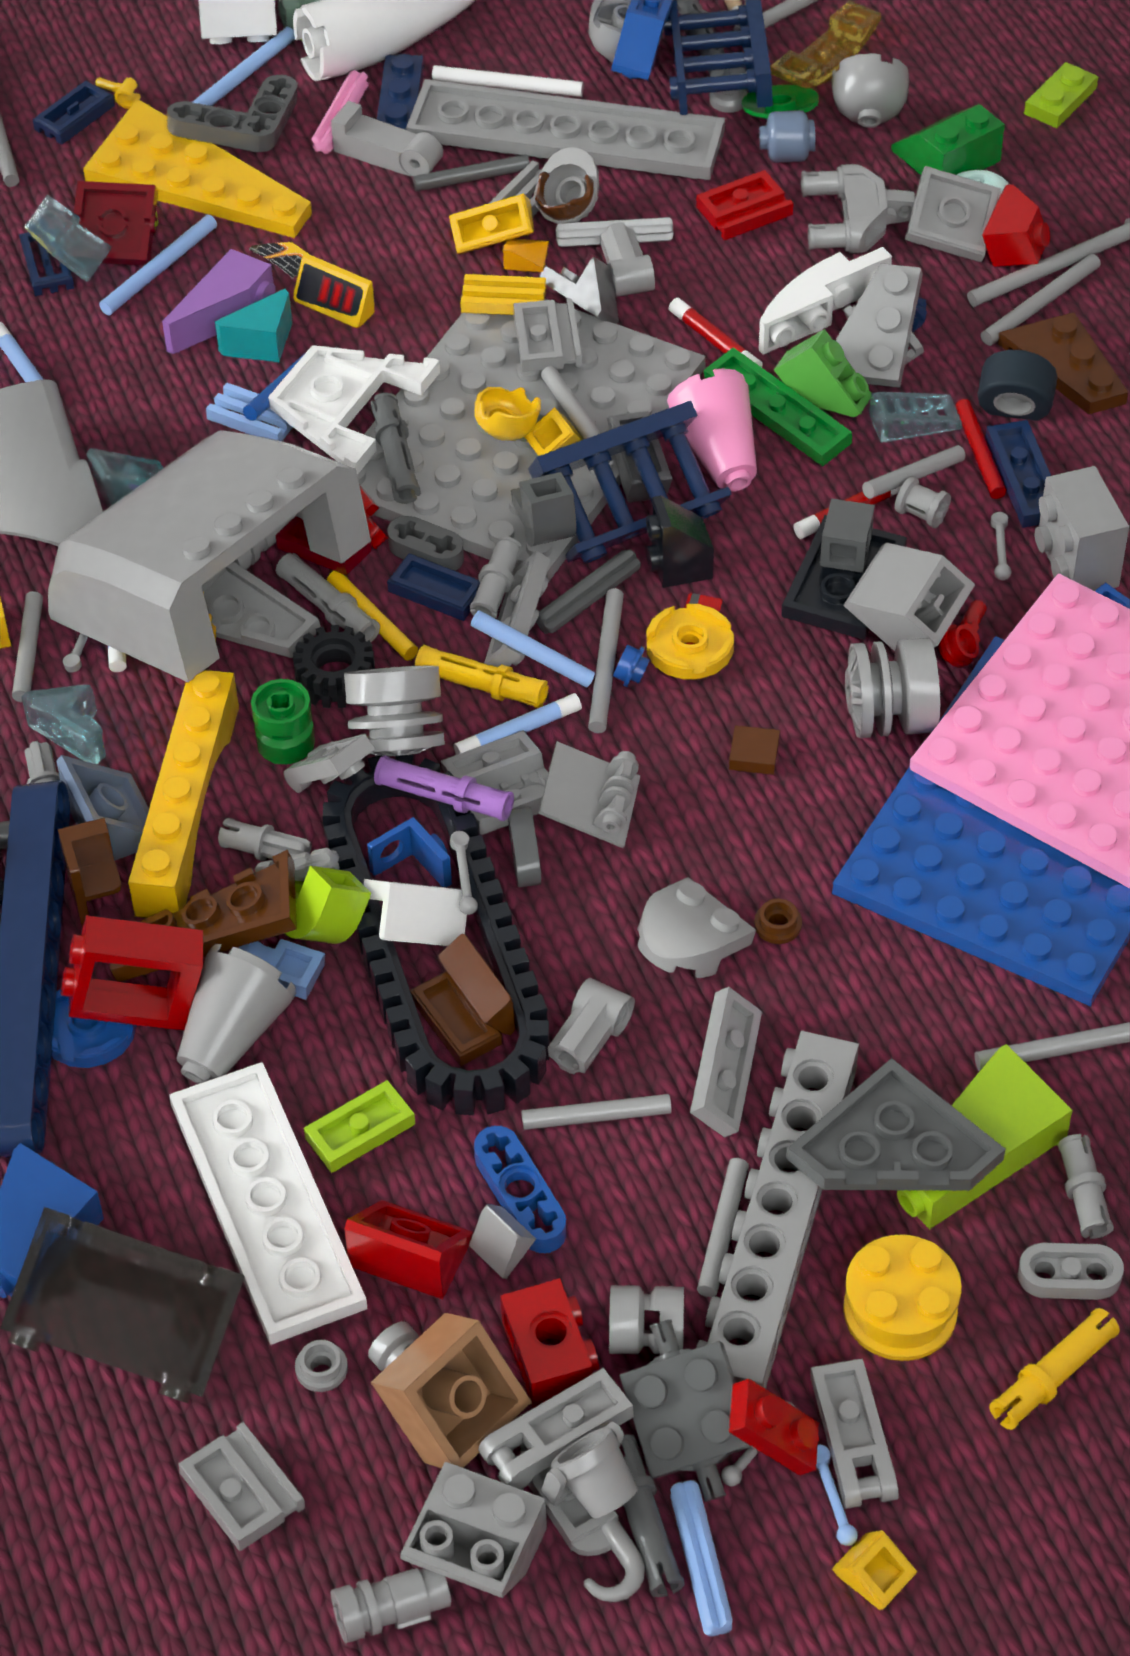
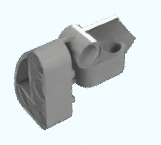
[0,379,103,546]

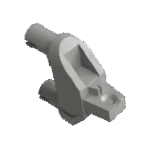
[801,164,915,253]

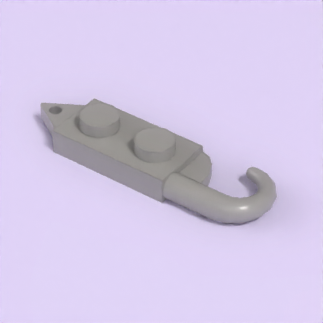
[521,1443,645,1602]

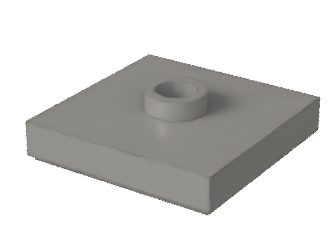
[905,166,1001,262]

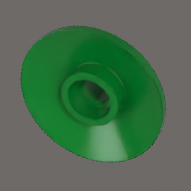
[742,84,819,119]

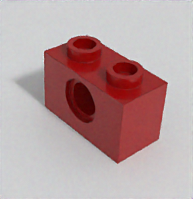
[500,1278,599,1409]

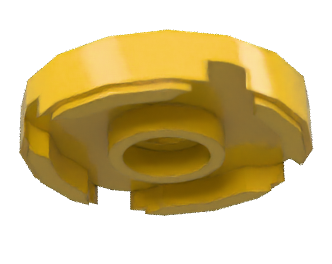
[646,604,734,679]

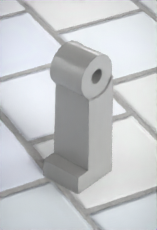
[331,101,444,176]

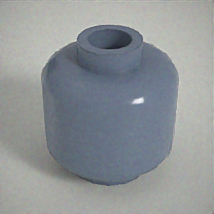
[759,110,815,163]

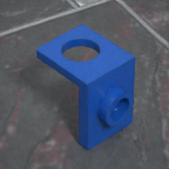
[367,817,452,887]

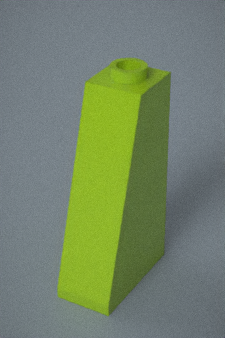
[897,1044,1072,1230]

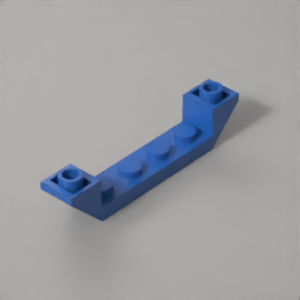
[611,0,674,80]

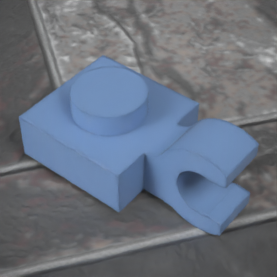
[239,939,325,1000]

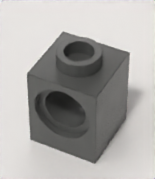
[820,498,875,573]

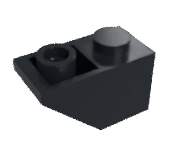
[646,495,714,588]

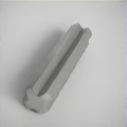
[556,217,674,247]

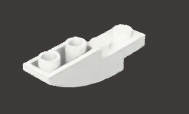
[759,247,892,355]

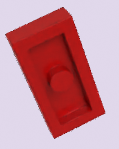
[729,1378,819,1476]

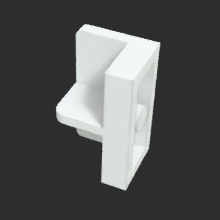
[364,879,467,946]

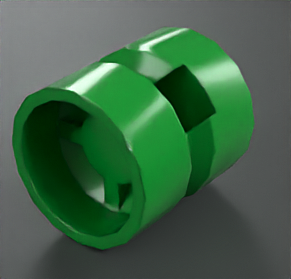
[251,679,315,765]

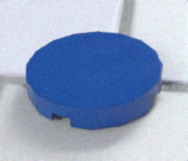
[52,989,137,1068]

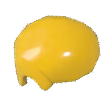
[474,387,541,441]

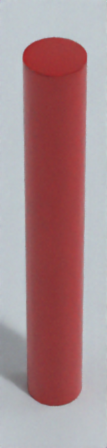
[955,399,1007,499]

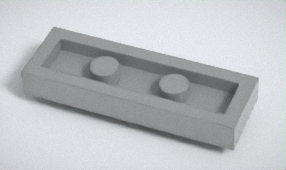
[484,550,551,667]
[690,987,762,1137]

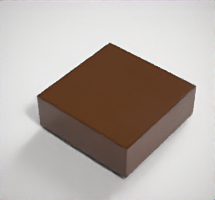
[729,725,780,775]

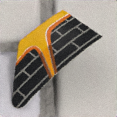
[249,242,308,278]

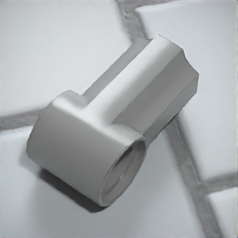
[600,223,655,297]
[548,978,635,1075]

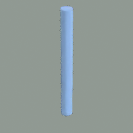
[193,27,295,106]
[99,214,217,315]

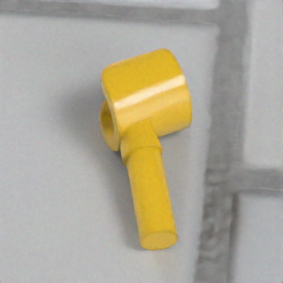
[96,77,141,109]

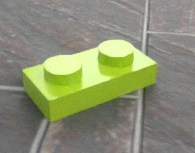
[1024,62,1099,128]
[304,1080,416,1173]

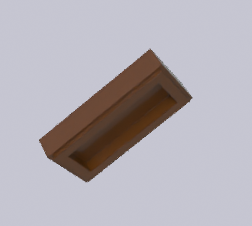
[410,971,502,1066]

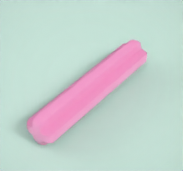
[312,70,369,154]

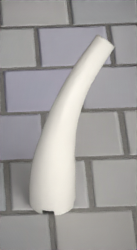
[293,0,476,81]

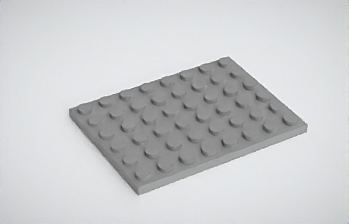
[357,299,706,583]

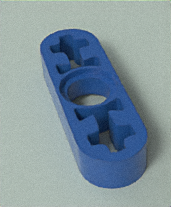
[474,1126,566,1253]

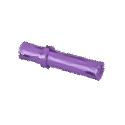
[374,755,514,821]

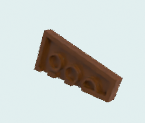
[110,849,297,982]

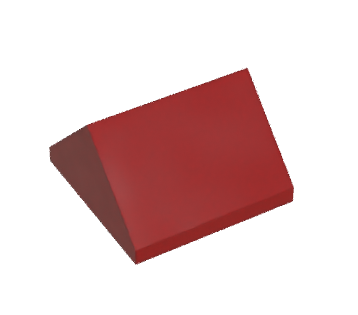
[344,1200,474,1300]

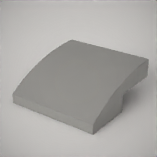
[441,730,548,835]

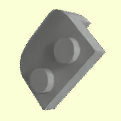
[637,877,756,978]

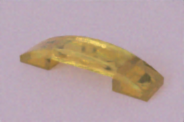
[770,1,881,88]

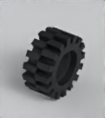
[293,625,375,709]

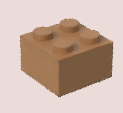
[371,1313,531,1468]

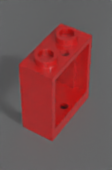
[61,915,203,1031]

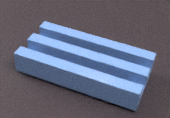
[206,383,293,441]

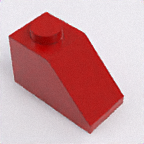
[982,184,1050,267]

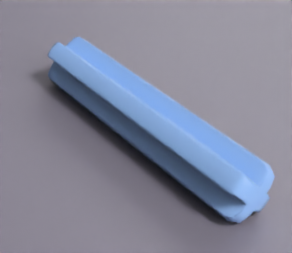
[670,1480,733,1636]

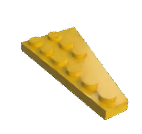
[83,99,312,238]

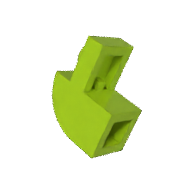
[284,866,371,944]

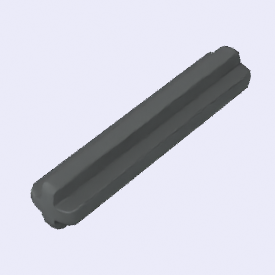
[536,549,641,634]

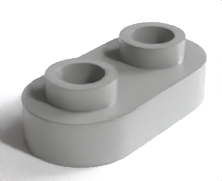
[1018,1243,1124,1300]

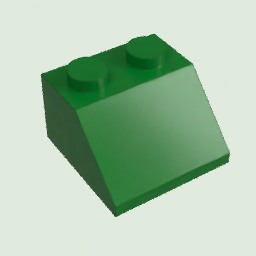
[891,104,1005,175]

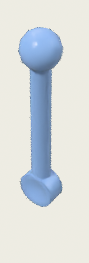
[816,1445,858,1546]

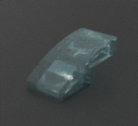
[24,195,111,282]

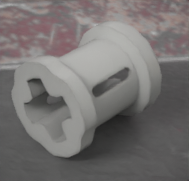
[894,476,951,528]

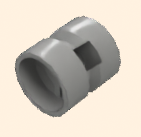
[609,1285,684,1355]

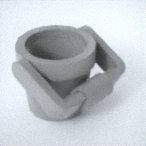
[541,1422,638,1518]

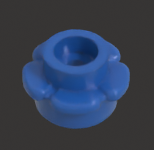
[613,644,650,687]

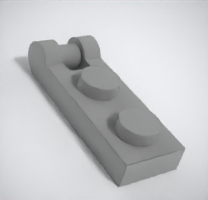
[283,734,375,793]
[810,1358,898,1509]
[478,1368,634,1489]

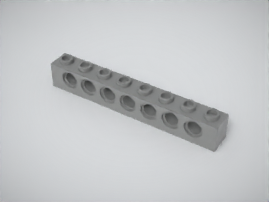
[696,1031,859,1389]

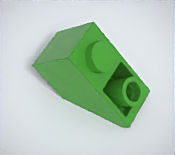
[774,329,872,417]

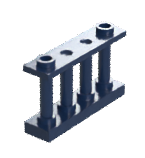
[664,0,773,115]
[528,400,732,564]

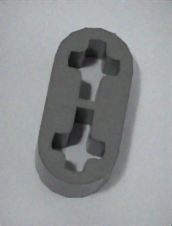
[387,516,464,571]
[508,807,541,887]

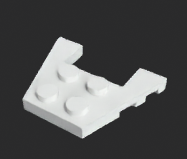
[269,345,440,475]

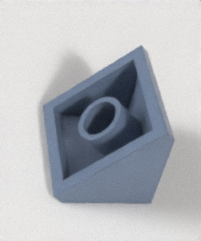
[56,755,149,861]

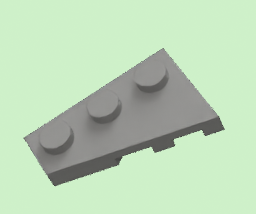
[835,264,923,388]
[202,562,321,658]

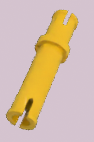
[415,645,549,708]
[989,1308,1120,1430]

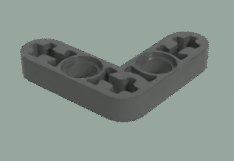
[167,74,297,152]

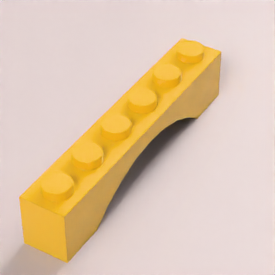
[128,670,239,918]

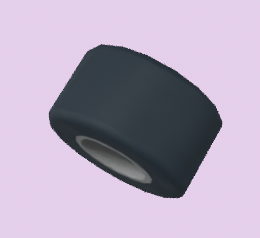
[977,350,1057,421]

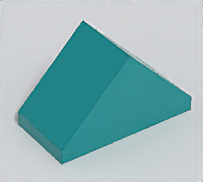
[215,289,292,362]

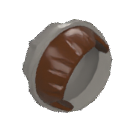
[534,147,599,224]

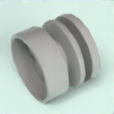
[845,638,940,738]
[344,665,445,756]

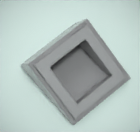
[469,1204,536,1279]

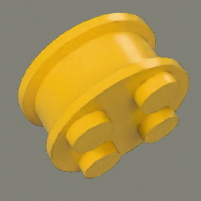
[843,1235,961,1361]

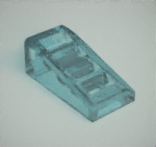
[869,392,962,443]

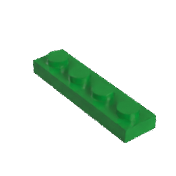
[704,347,852,467]

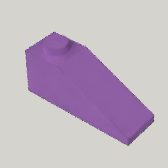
[162,249,275,354]

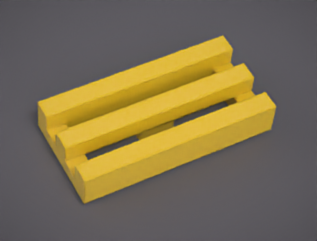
[461,274,546,315]

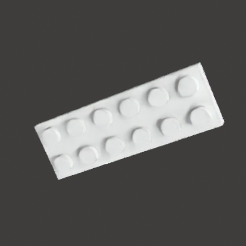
[169,1062,368,1345]

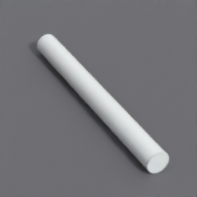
[432,65,584,97]

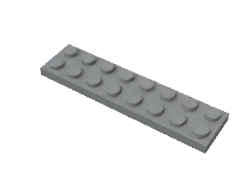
[406,79,725,180]

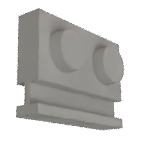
[513,298,582,372]
[178,1422,305,1551]

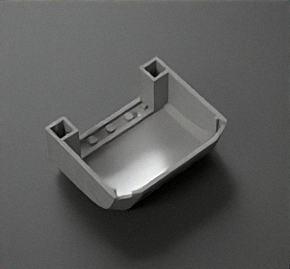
[48,430,371,682]

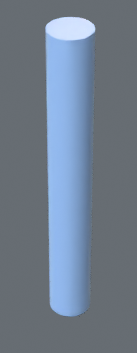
[471,610,595,688]

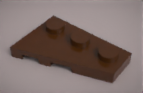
[998,312,1128,415]

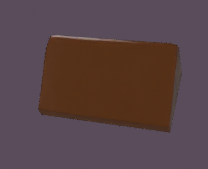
[438,934,515,1036]

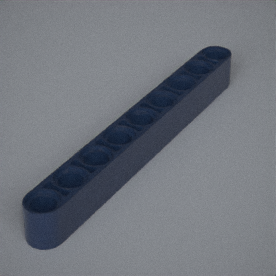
[0,780,70,1158]

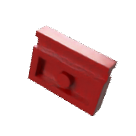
[696,170,794,241]

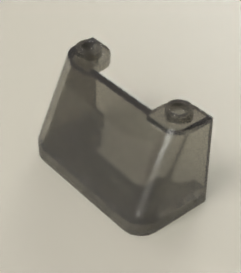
[0,1207,245,1403]

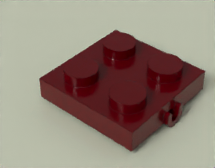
[68,181,158,266]

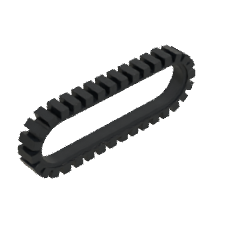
[322,754,550,1116]

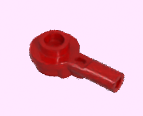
[938,600,987,668]

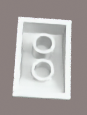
[199,0,277,44]

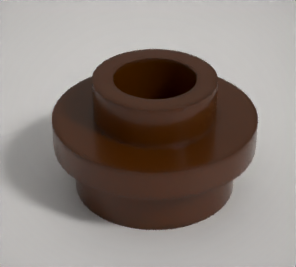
[754,898,802,944]

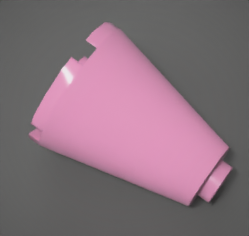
[667,368,757,491]

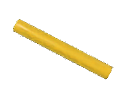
[327,571,418,661]

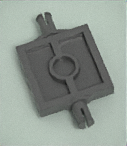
[620,1319,752,1502]

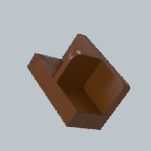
[58,818,122,928]

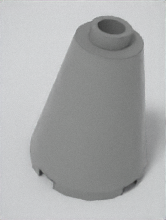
[176,944,296,1084]

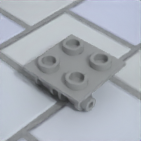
[538,741,640,848]

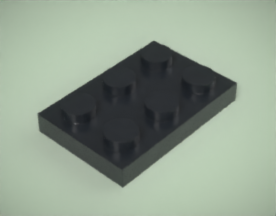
[781,515,907,640]

